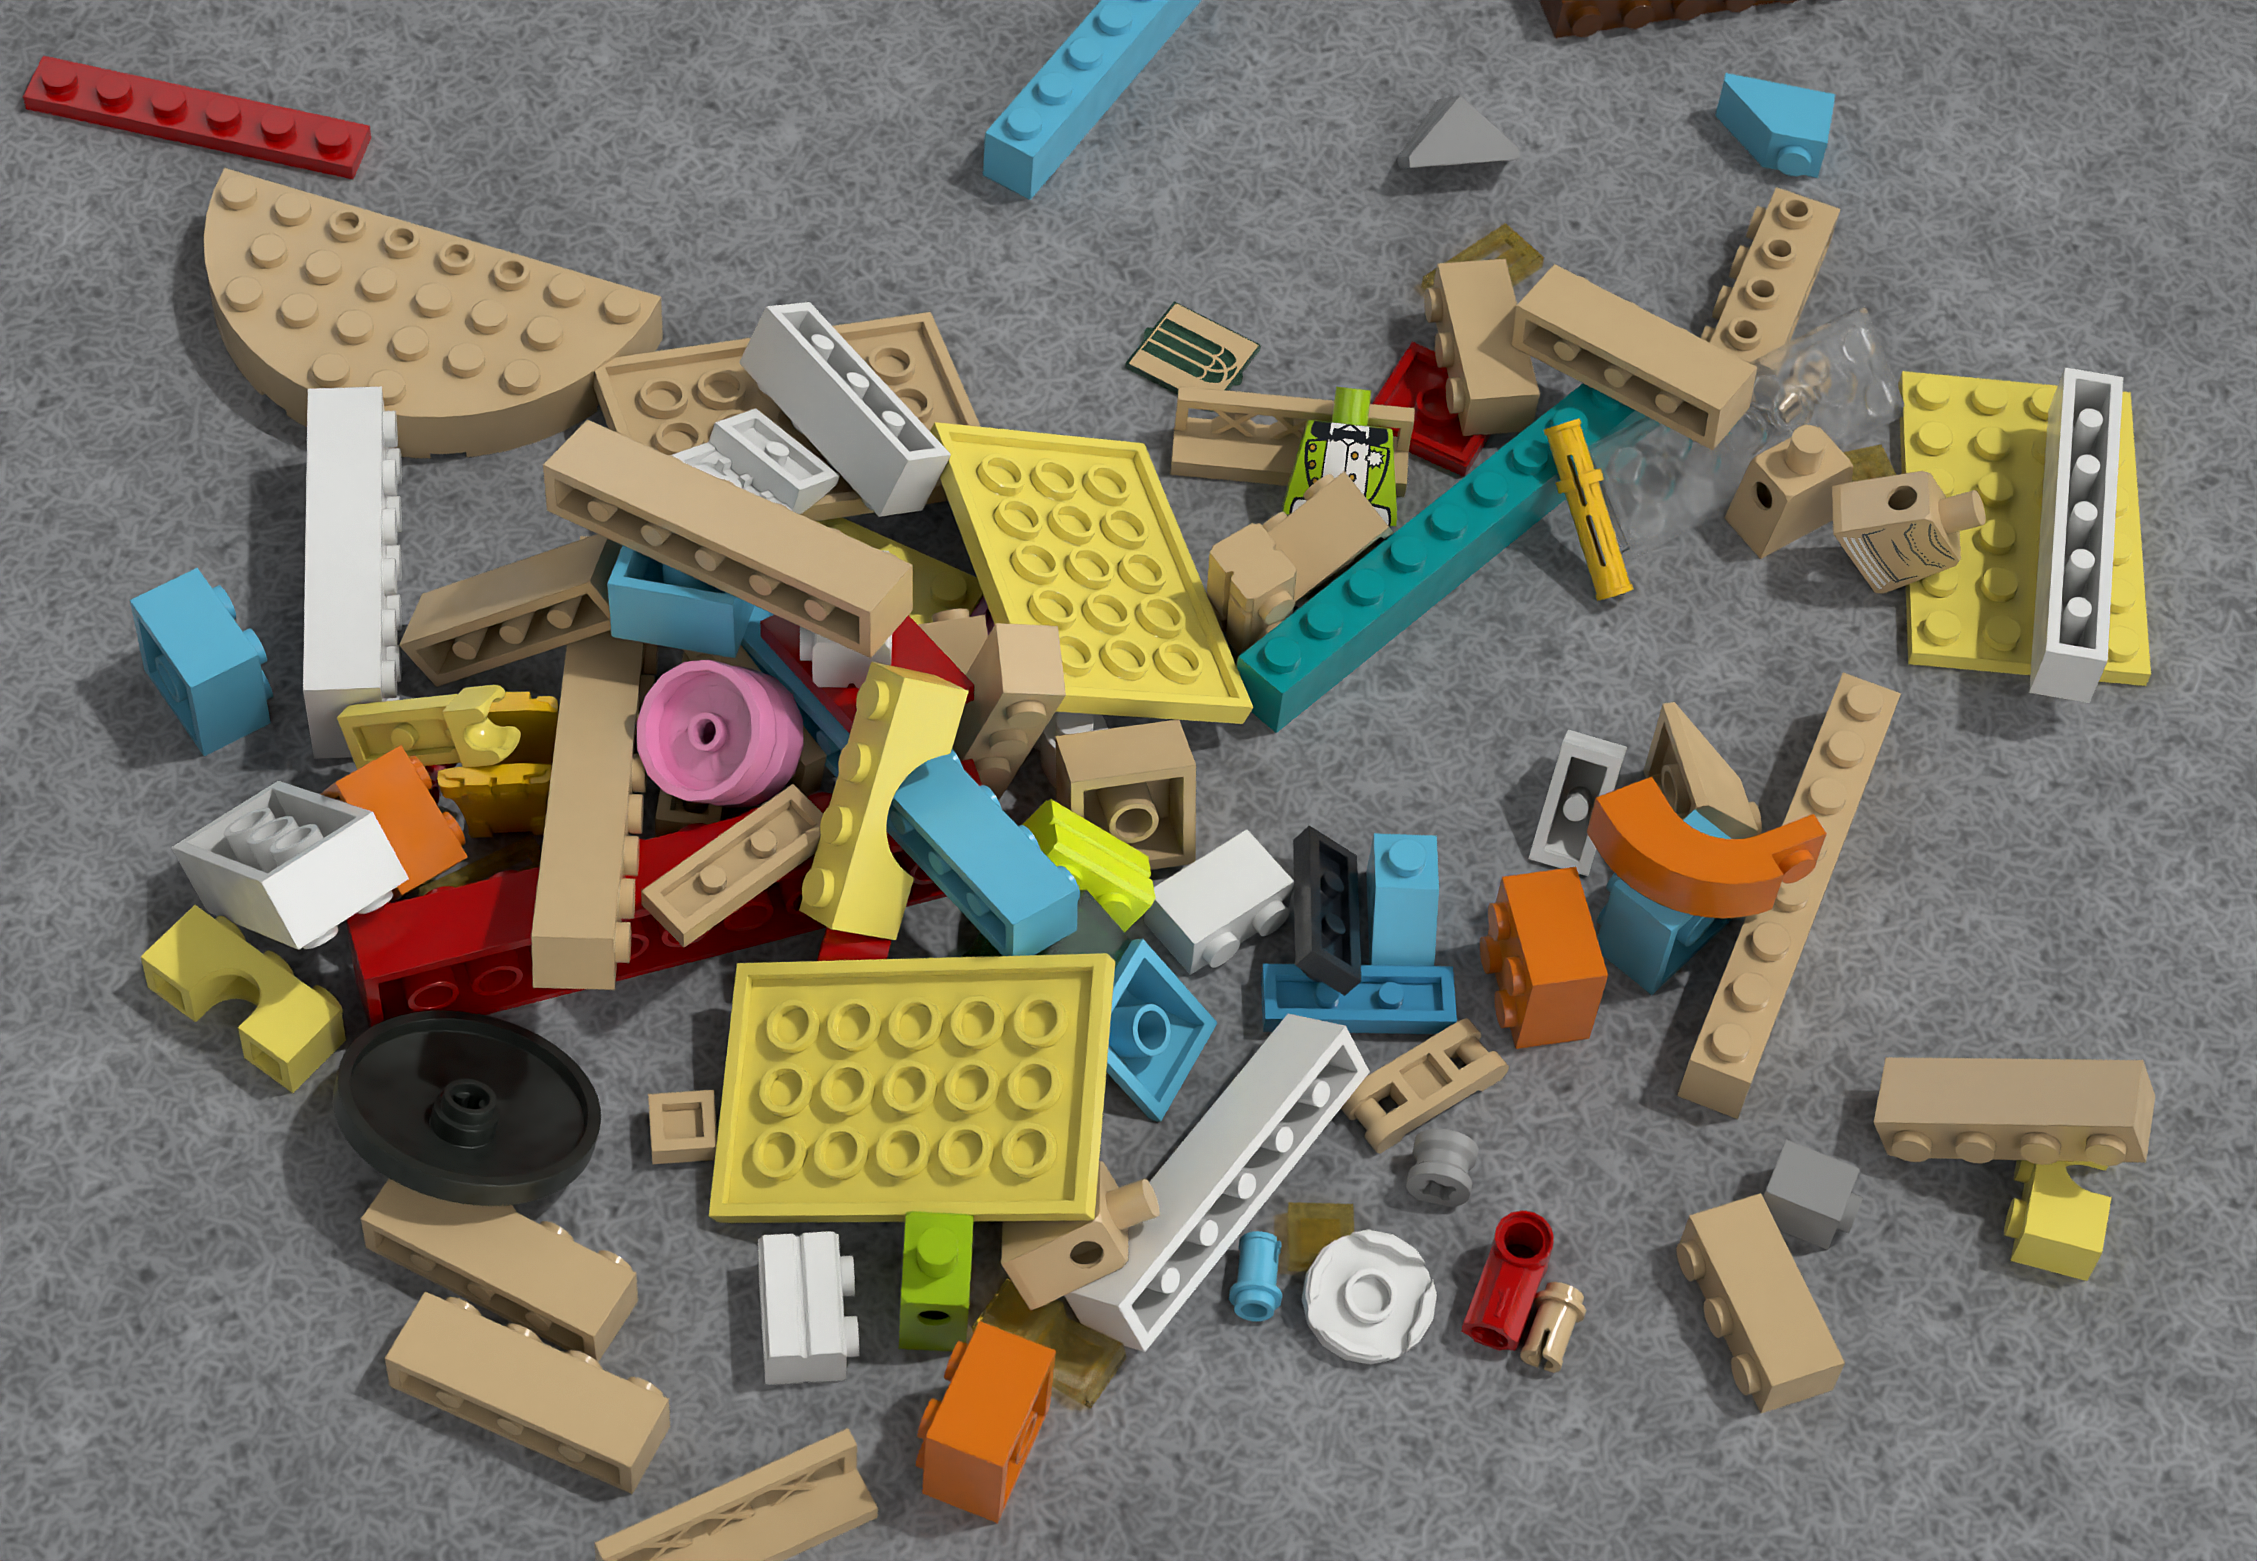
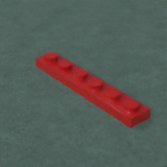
[23,56,371,180]

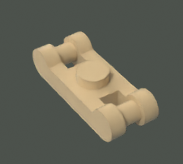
[1341,1018,1509,1154]

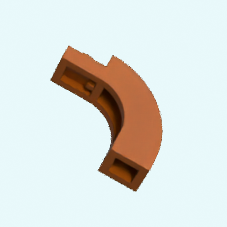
[1587,777,1827,918]

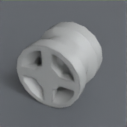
[1406,1129,1479,1207]

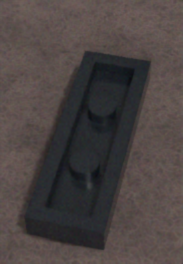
[1293,825,1362,996]

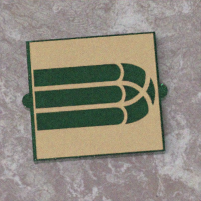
[1125,301,1261,412]

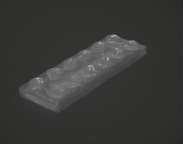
[1588,307,1905,560]

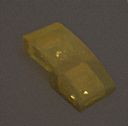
[971,1277,1127,1408]

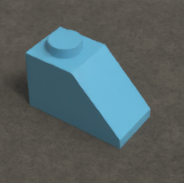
[1715,73,1835,178]
[1366,833,1439,966]

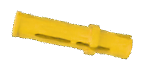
[1543,418,1633,601]

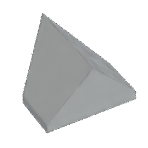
[1397,95,1520,169]

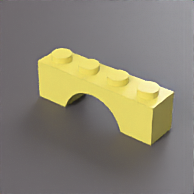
[799,662,969,940]

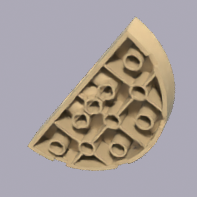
[204,168,663,459]

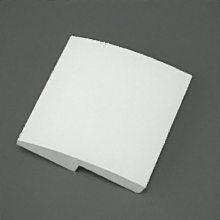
[671,409,840,514]

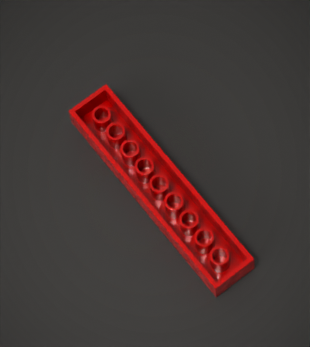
[346,758,983,1028]

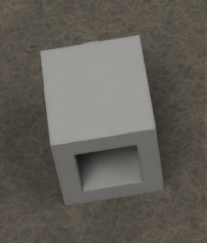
[1763,1139,1863,1250]

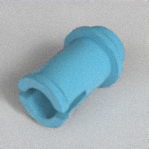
[1229,1231,1282,1321]

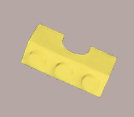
[141,905,346,1093]
[2004,1160,2112,1281]

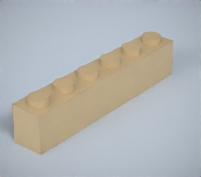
[543,420,913,658]

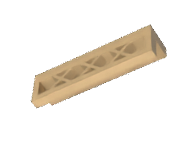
[1170,386,1415,497]
[594,1428,878,1561]

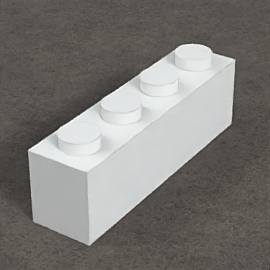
[739,302,951,517]

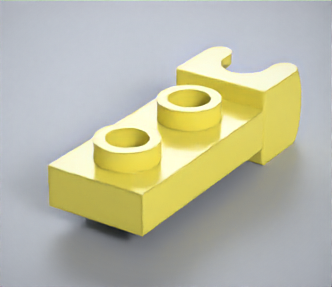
[337,685,521,769]

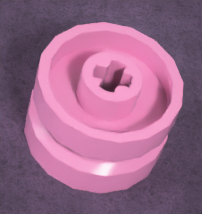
[637,660,804,808]

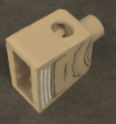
[1832,471,1986,594]

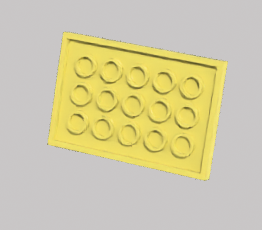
[1898,371,2151,686]
[930,422,1253,724]
[709,953,1115,1223]

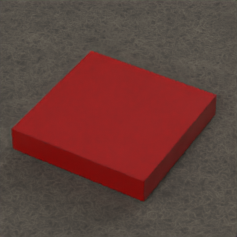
[1372,341,1491,477]

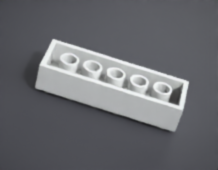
[303,387,402,759]

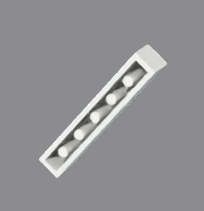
[2029,367,2123,703]
[1064,1014,1370,1352]

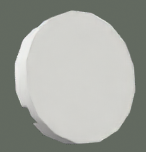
[1302,1230,1437,1365]

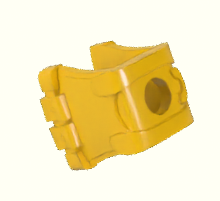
[437,692,559,838]

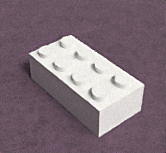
[171,781,409,950]

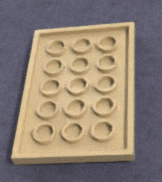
[593,312,981,522]

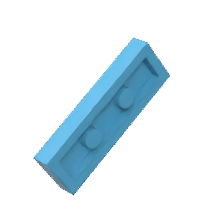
[1261,964,1457,1034]

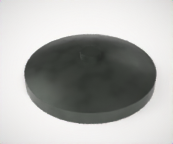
[333,1010,601,1206]

